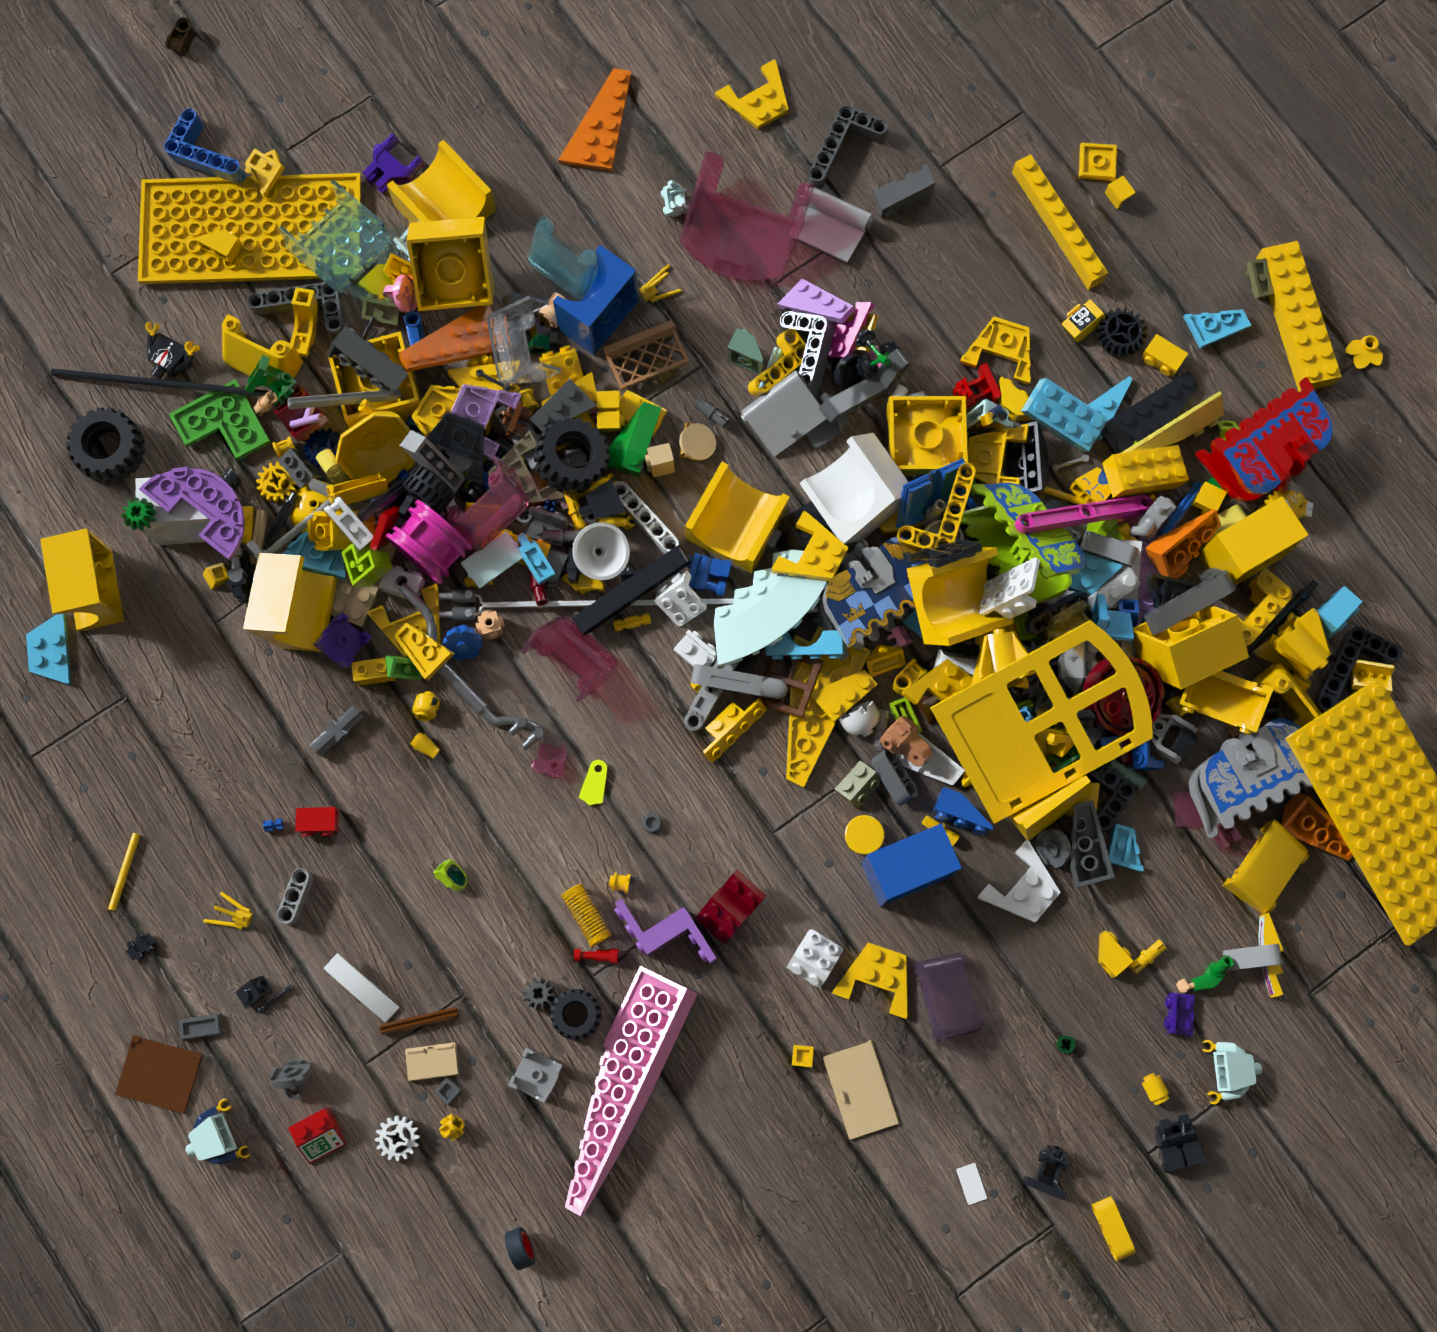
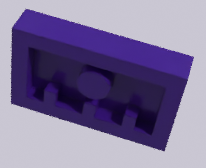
[1164,992,1195,1036]

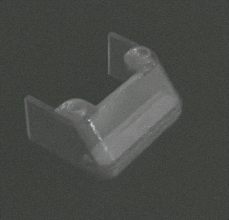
[487,296,561,385]

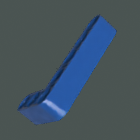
[164,108,247,183]

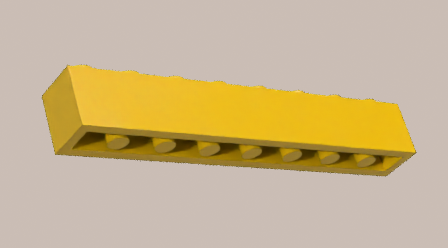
[1012,154,1108,290]

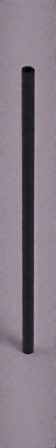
[51,368,269,397]

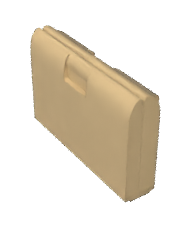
[405,1042,459,1082]

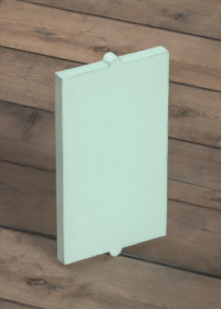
[461,531,523,589]

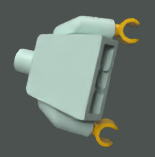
[1202,1040,1262,1104]

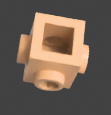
[476,610,505,640]

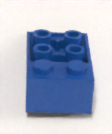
[931,787,993,836]

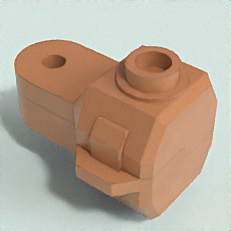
[880,716,933,766]

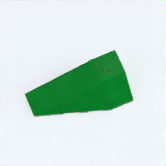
[607,402,661,478]

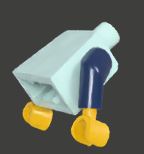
[966,399,1014,442]
[186,1099,251,1165]

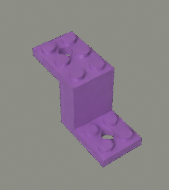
[614,899,717,964]

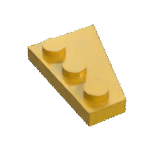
[394,623,454,679]
[811,670,877,723]

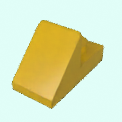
[1038,729,1074,757]

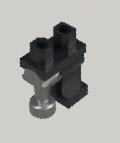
[227,548,252,603]

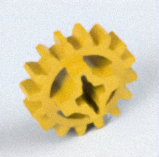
[256,462,297,503]

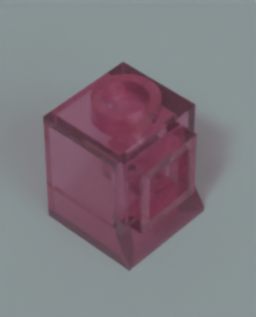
[1213,823,1242,851]

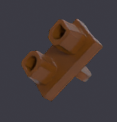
[499,400,533,438]

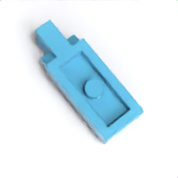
[517,533,556,585]

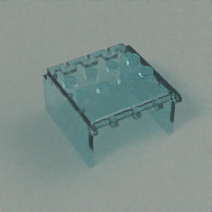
[279,180,392,292]

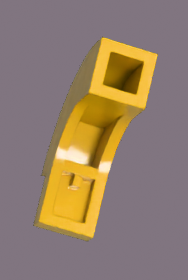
[290,287,318,358]

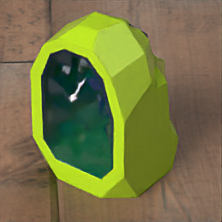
[433,859,467,892]

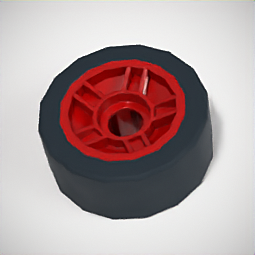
[505,1227,535,1270]

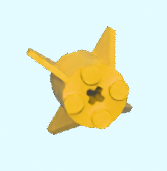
[1254,608,1331,679]
[971,629,1036,689]

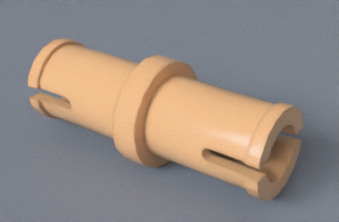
[253,391,277,416]

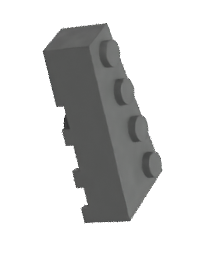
[326,326,408,396]

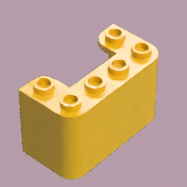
[1238,568,1292,647]

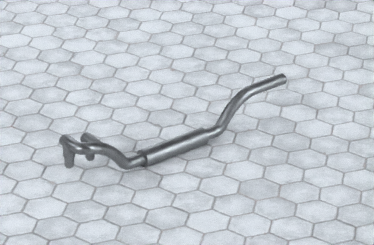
[399,583,545,750]

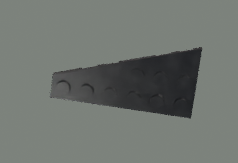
[1100,371,1199,454]

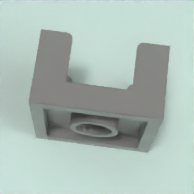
[508,1048,564,1103]

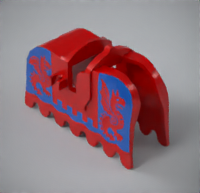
[1195,377,1333,502]

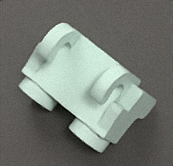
[661,180,690,217]

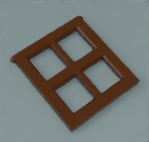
[753,655,824,718]

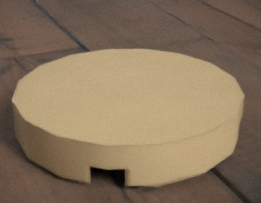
[679,423,716,461]

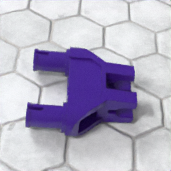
[363,133,426,194]

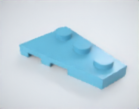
[1183,309,1251,349]

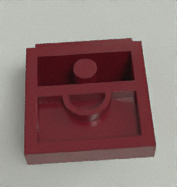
[271,385,329,442]
[695,869,766,945]

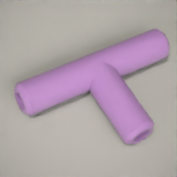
[290,407,323,428]

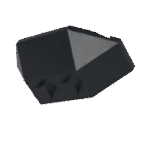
[1006,421,1050,493]
[776,501,834,552]

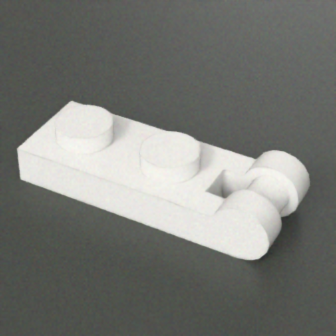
[324,497,373,550]

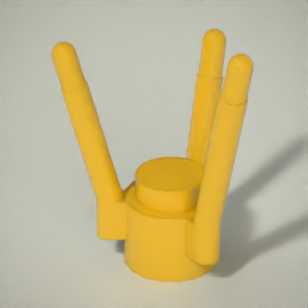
[638,264,682,303]
[203,892,253,930]

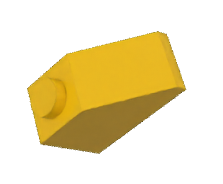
[195,230,243,264]

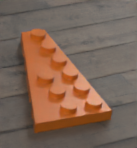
[558,68,632,172]

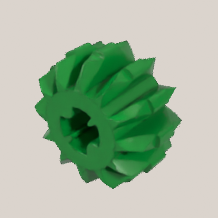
[121,497,157,531]

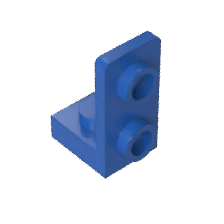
[1132,740,1164,771]

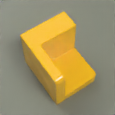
[1105,176,1135,209]

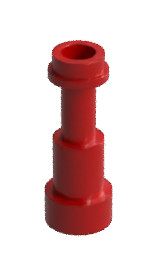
[574,948,619,964]

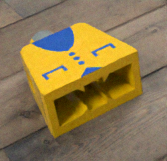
[1069,467,1111,504]

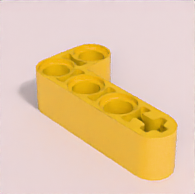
[748,329,806,396]

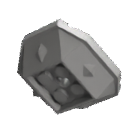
[1058,619,1135,695]

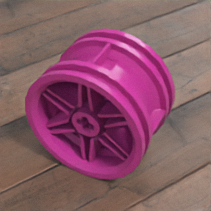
[385,500,473,584]

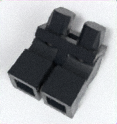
[1155,1114,1206,1172]

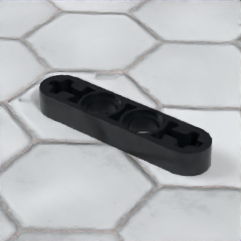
[1024,592,1089,634]

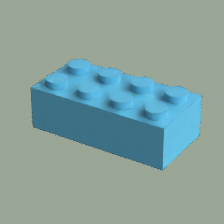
[1020,378,1108,452]

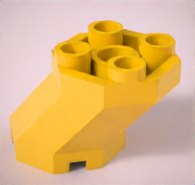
[307,509,375,551]

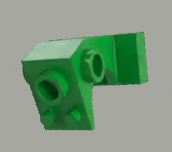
[245,355,297,407]

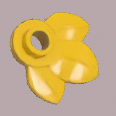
[1345,335,1383,369]

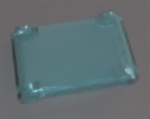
[528,215,598,299]

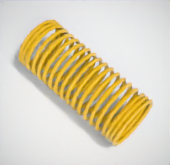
[561,883,612,947]

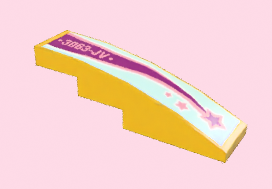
[1258,913,1283,998]

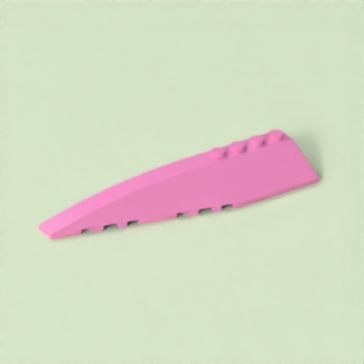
[565,966,698,1217]

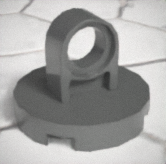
[1036,828,1072,868]
[270,1059,312,1100]

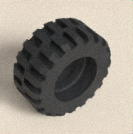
[66,407,145,483]
[534,417,610,494]

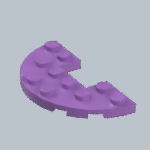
[139,467,245,561]

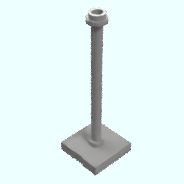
[245,499,331,562]

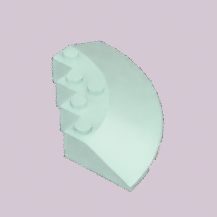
[714,550,828,667]

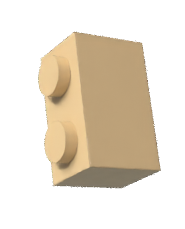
[645,443,675,477]

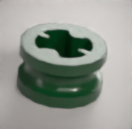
[1056,1035,1075,1054]

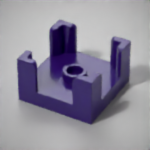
[313,612,372,669]

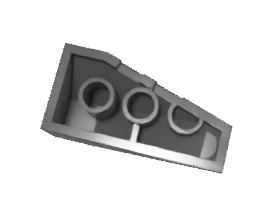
[1070,800,1115,888]

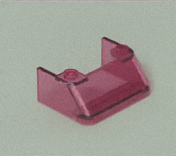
[444,456,529,551]
[521,615,618,702]

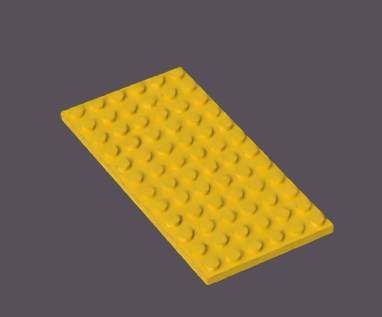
[138,173,361,284]
[1285,678,1437,945]

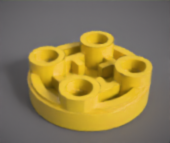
[845,815,884,855]

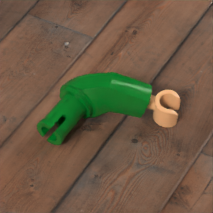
[1176,955,1234,993]

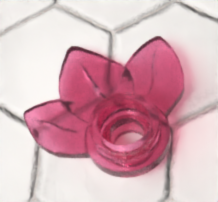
[530,743,568,777]

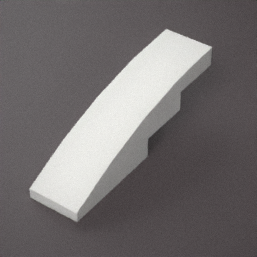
[323,953,400,1022]

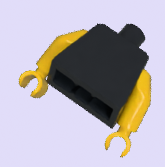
[578,474,635,530]

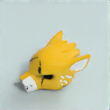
[1255,490,1313,520]

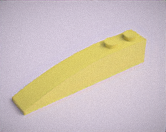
[1121,391,1224,453]

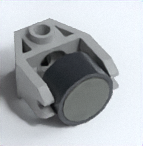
[1149,714,1198,764]

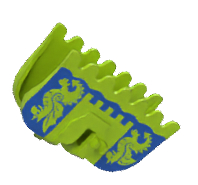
[955,483,1085,604]

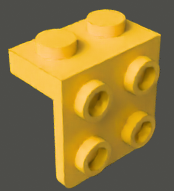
[539,346,584,395]

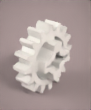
[375,1116,420,1161]

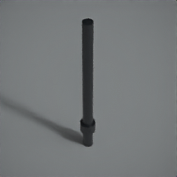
[1238,580,1318,664]

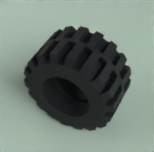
[403,465,455,514]
[550,989,602,1040]

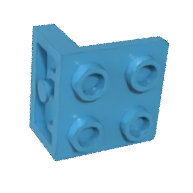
[1091,593,1134,641]

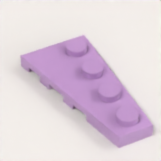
[778,279,855,324]

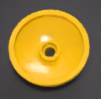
[289,481,342,533]

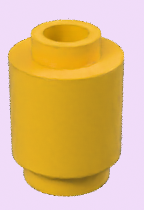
[1141,1073,1169,1105]

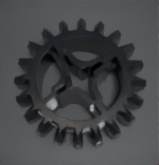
[1096,307,1147,358]

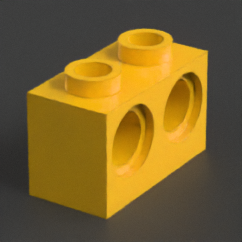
[351,657,396,686]

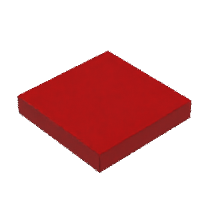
[370,506,400,551]

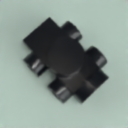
[126,933,156,961]

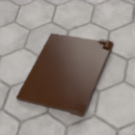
[115,1035,203,1113]

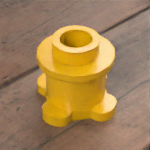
[609,872,631,894]

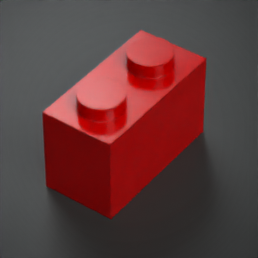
[295,807,339,837]

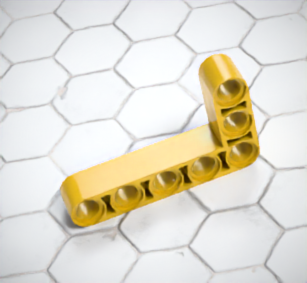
[897,463,976,551]

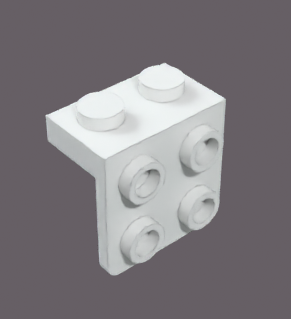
[654,570,707,626]
[786,929,843,988]

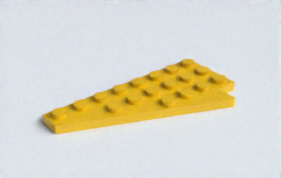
[786,626,871,788]

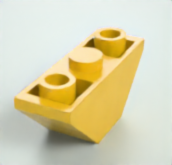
[997,377,1032,422]

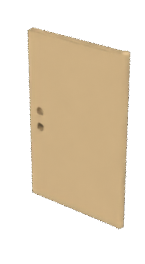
[823,1040,899,1140]

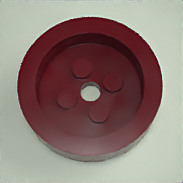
[1083,656,1165,735]

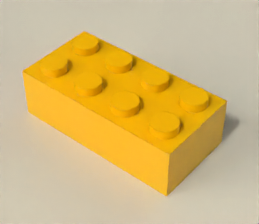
[1102,445,1189,498]

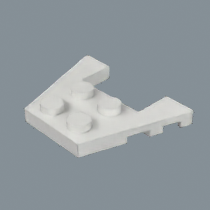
[977,840,1061,923]

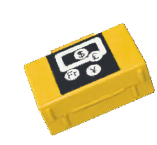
[1062,299,1105,343]

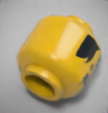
[412,691,440,722]

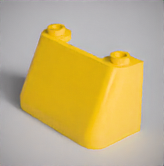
[222,314,303,379]
[1251,663,1322,727]
[1179,671,1274,736]
[1223,819,1309,914]

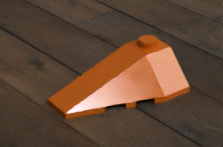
[1146,509,1221,579]
[1281,793,1353,861]

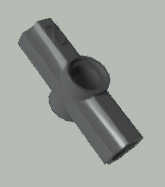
[310,705,365,758]

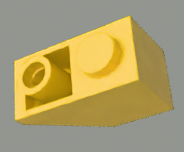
[1098,931,1133,978]

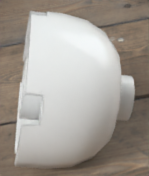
[839,701,879,737]

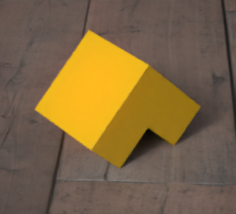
[1193,481,1227,515]

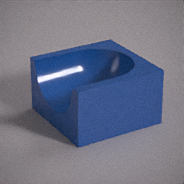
[553,245,639,356]
[861,823,962,907]

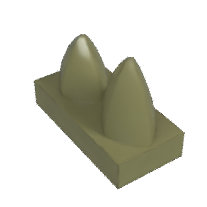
[1245,258,1274,299]

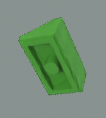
[386,655,421,680]

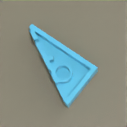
[1088,376,1133,441]

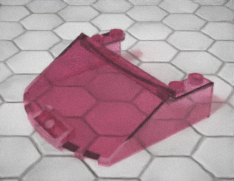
[679,151,815,280]

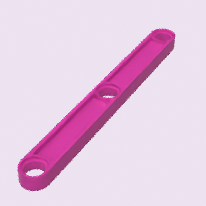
[1015,495,1154,534]

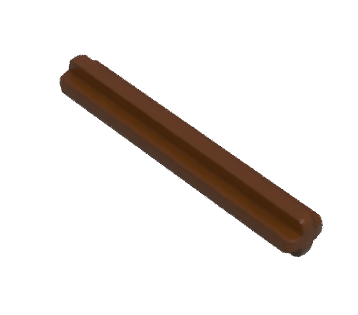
[380,1007,459,1035]

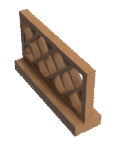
[603,320,689,390]

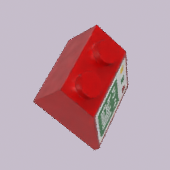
[288,1108,347,1164]

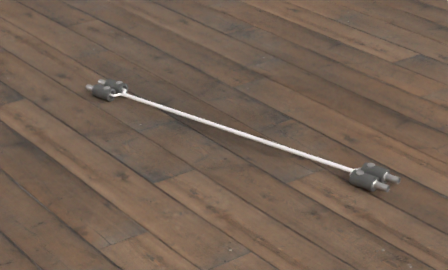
[439,589,818,622]

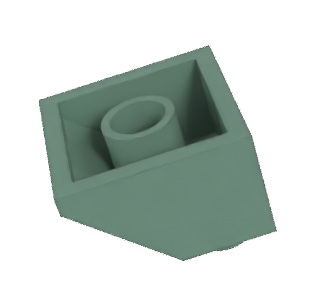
[727,328,763,375]

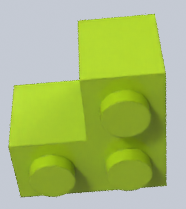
[341,543,393,587]

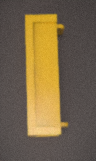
[326,471,388,505]

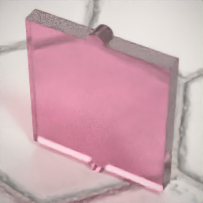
[1172,790,1204,828]

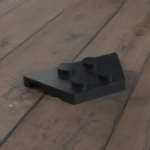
[1146,573,1198,609]

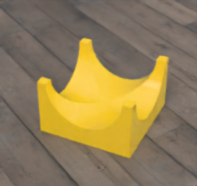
[886,396,968,477]

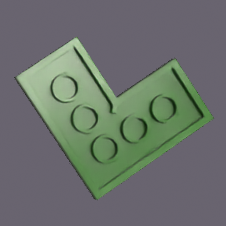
[169,379,271,461]

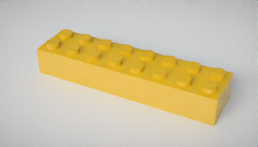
[1256,241,1342,392]

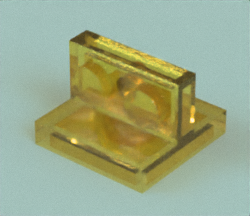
[1044,599,1089,642]

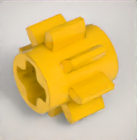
[439,1113,465,1141]

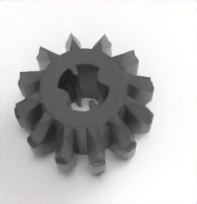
[522,977,556,1011]

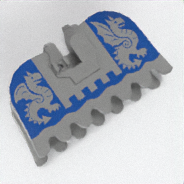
[1189,718,1313,838]

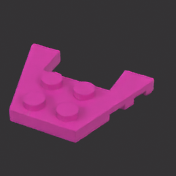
[817,302,874,359]

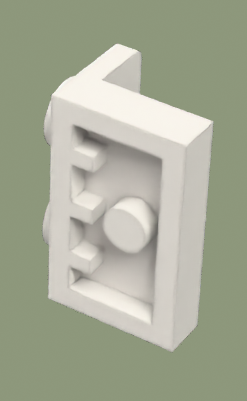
[673,630,717,668]

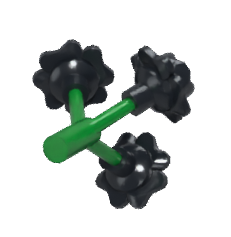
[856,329,901,379]

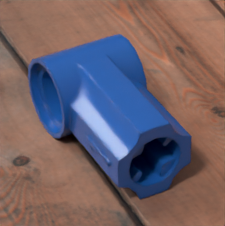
[404,311,425,346]

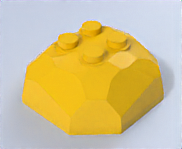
[336,411,416,485]

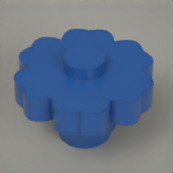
[443,625,483,661]

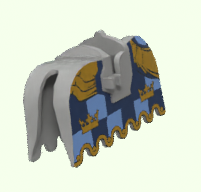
[817,537,931,661]

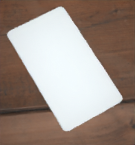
[956,1163,987,1205]

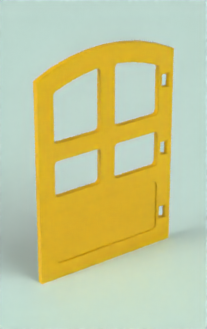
[930,620,1153,824]

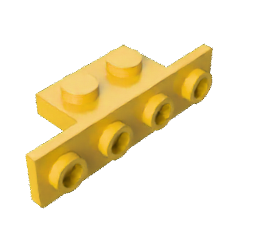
[703,698,767,763]

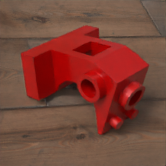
[952,363,1002,408]

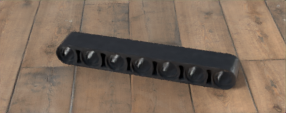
[572,545,692,636]

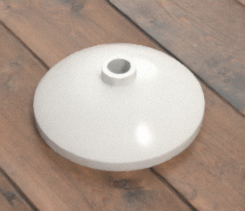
[573,522,630,580]

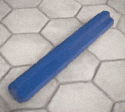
[1158,481,1203,537]

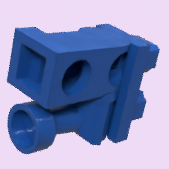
[679,553,732,597]

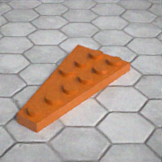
[399,305,508,372]

